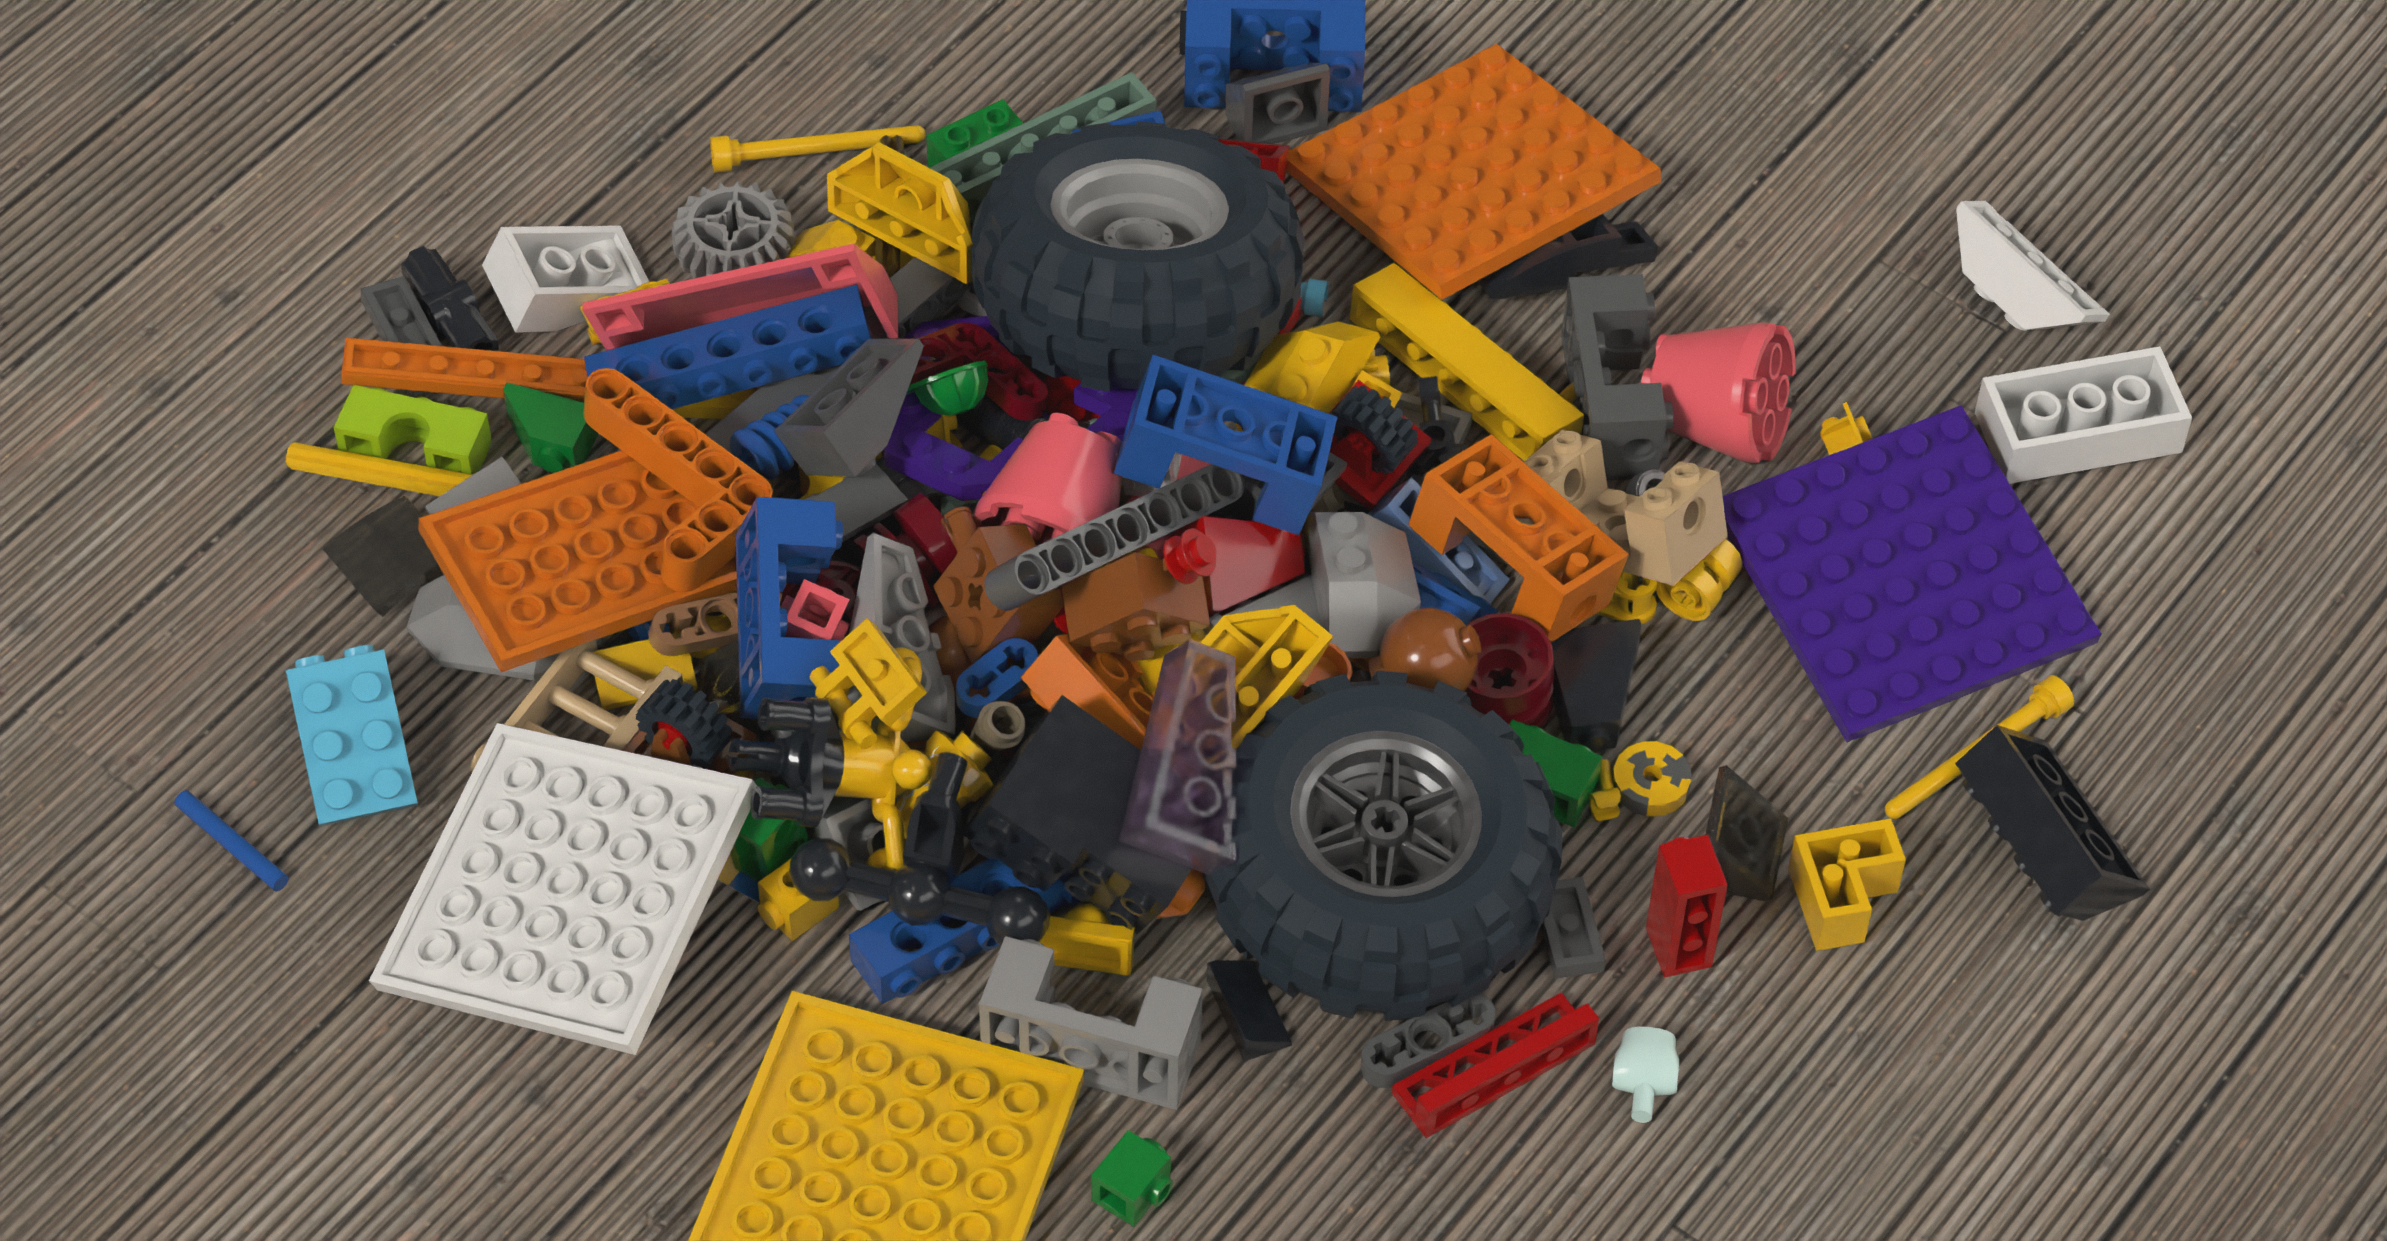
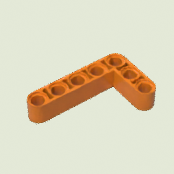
[583,368,773,592]

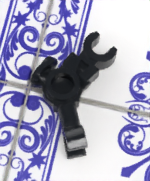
[1389,376,1465,492]

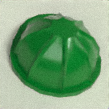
[906,360,988,416]

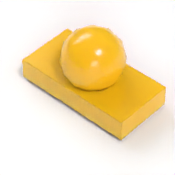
[1040,903,1135,976]

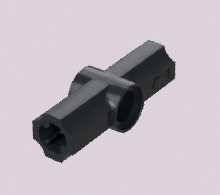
[401,246,499,351]

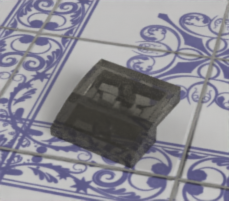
[323,496,444,617]

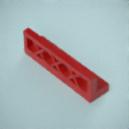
[1392,993,1599,1139]

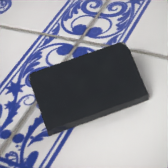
[1206,960,1292,1062]

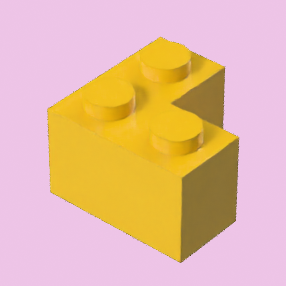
[1788,819,1906,951]

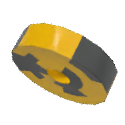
[1612,741,1692,816]

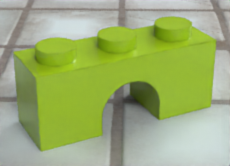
[334,384,492,475]

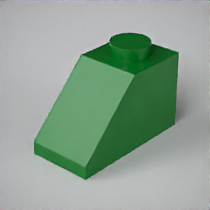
[503,382,598,473]

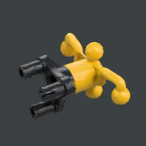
[728,647,933,872]

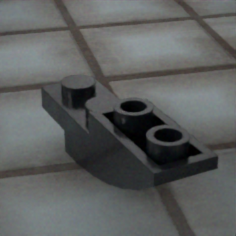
[1477,214,1658,299]

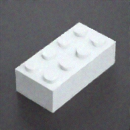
[1975,346,2192,484]

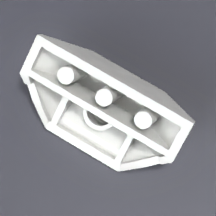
[1956,201,2110,331]

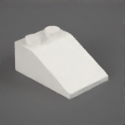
[482,226,649,332]

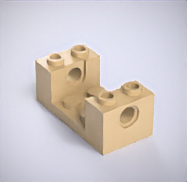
[1516,430,1728,586]

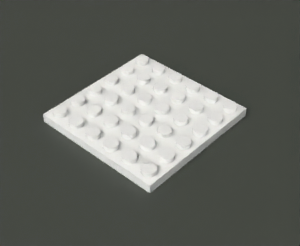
[369,723,757,1055]

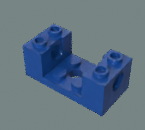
[1184,0,1365,112]
[1113,355,1337,535]
[736,497,843,719]

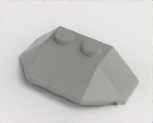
[1302,512,1421,658]
[407,575,603,681]

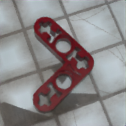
[910,322,1048,421]

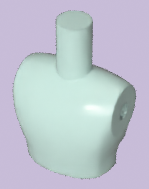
[1612,1027,1679,1123]

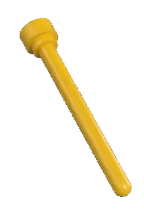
[710,125,926,173]
[1885,675,2074,819]

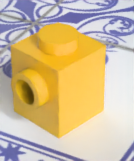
[758,859,839,941]

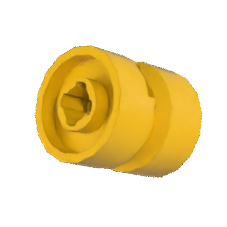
[1656,539,1743,621]

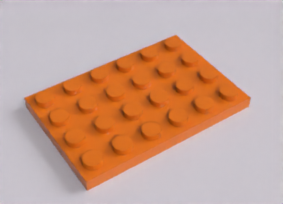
[418,450,737,673]

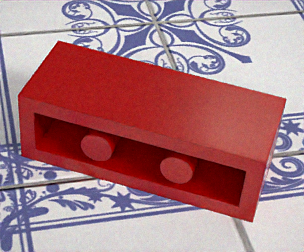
[1646,835,1728,978]

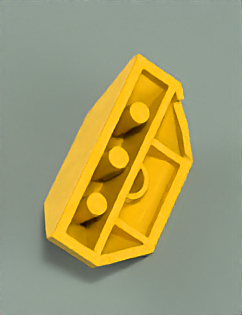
[827,142,973,284]
[1235,321,1380,432]
[1159,604,1333,790]

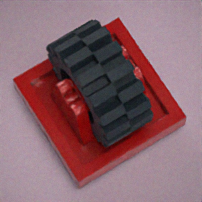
[1329,380,1432,512]

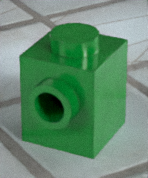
[1091,1130,1173,1227]

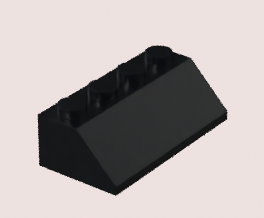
[1955,725,2151,921]

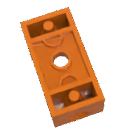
[1408,434,1629,642]

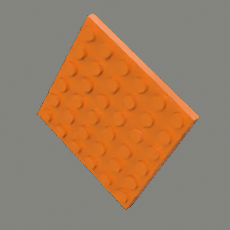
[1286,44,1661,300]

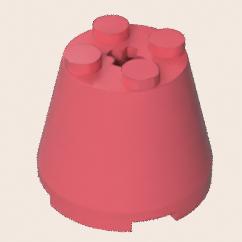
[1641,322,1796,464]
[972,413,1122,564]

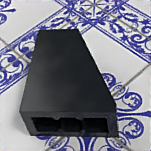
[1551,619,1642,754]

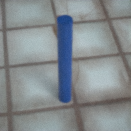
[174,790,289,892]

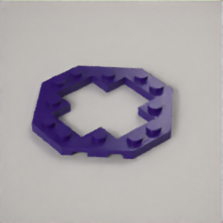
[882,316,1138,501]

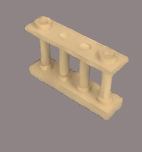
[471,640,684,772]

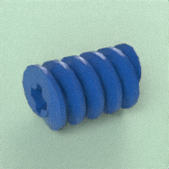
[730,394,809,480]

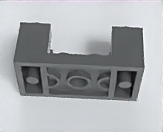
[1561,274,1674,481]

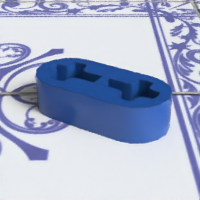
[956,638,1038,718]

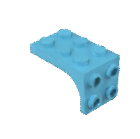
[286,645,418,826]

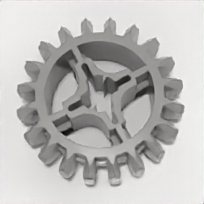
[672,180,796,279]

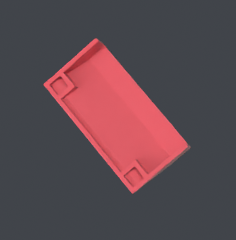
[582,244,898,351]

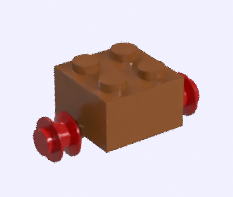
[1052,528,1217,661]

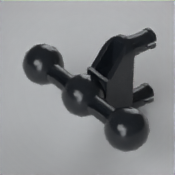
[789,752,1050,945]

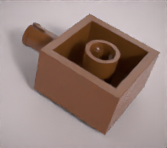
[933,506,1064,664]

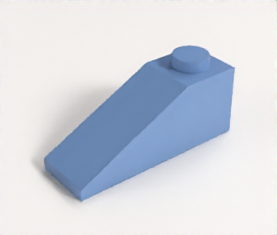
[1368,477,1510,604]

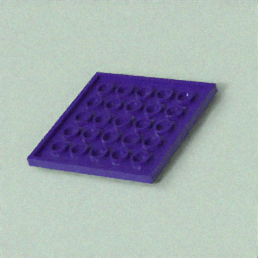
[1722,405,2102,742]

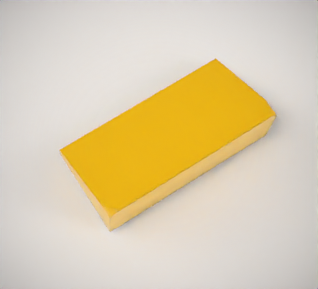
[593,632,698,710]

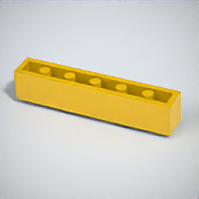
[1349,263,1584,462]

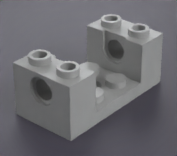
[979,936,1203,1110]

